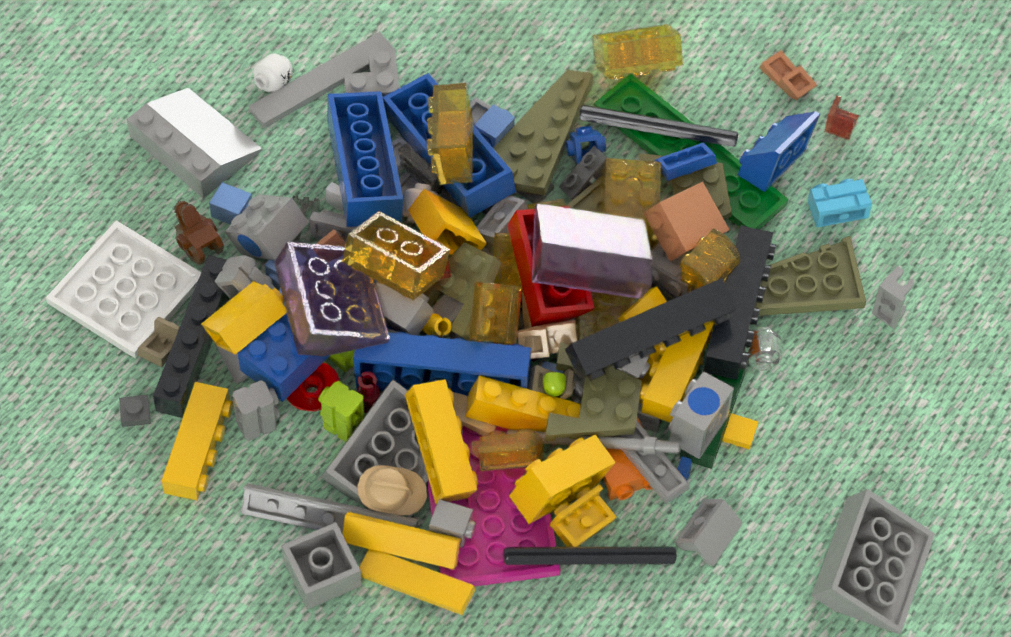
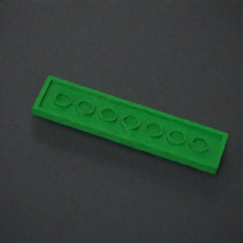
[594,73,789,229]

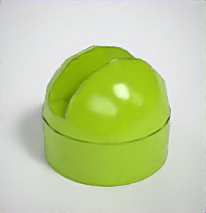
[543,372,566,397]

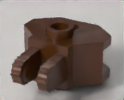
[173,201,224,265]

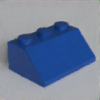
[738,111,820,192]

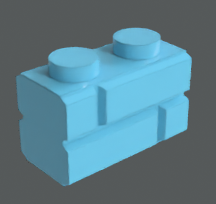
[807,179,872,228]

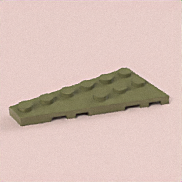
[493,69,593,195]
[724,236,866,316]

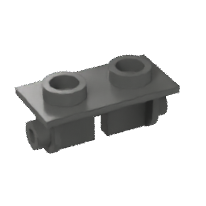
[559,146,613,200]

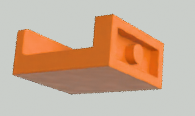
[595,417,653,501]

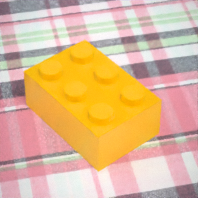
[509,435,616,524]

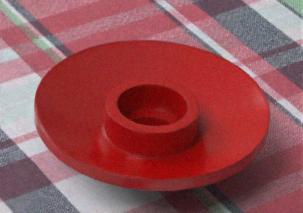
[286,362,340,412]

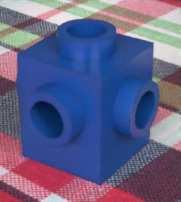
[566,126,606,165]

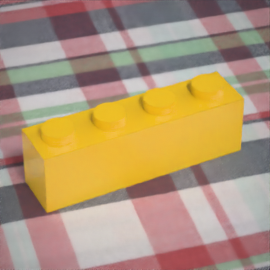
[639,322,714,423]
[465,376,581,432]
[405,380,478,504]
[161,382,233,501]

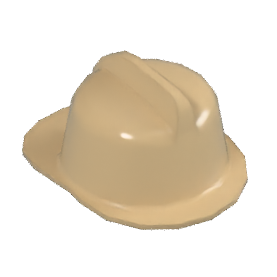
[358,465,427,515]

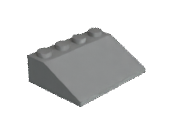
[127,88,262,199]
[320,380,463,516]
[811,489,935,634]

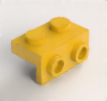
[549,484,617,547]

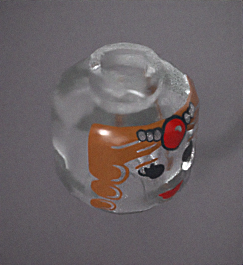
[745,327,783,371]

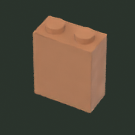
[643,182,729,261]

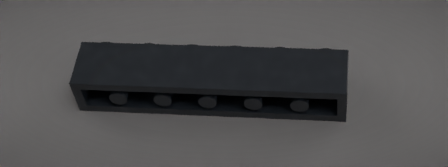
[704,226,776,380]
[153,255,229,418]
[565,278,737,381]

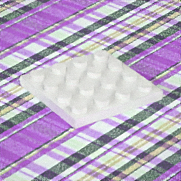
[46,221,201,359]

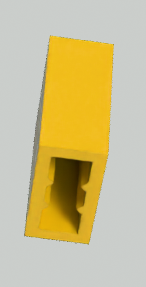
[408,189,487,255]
[201,281,288,355]

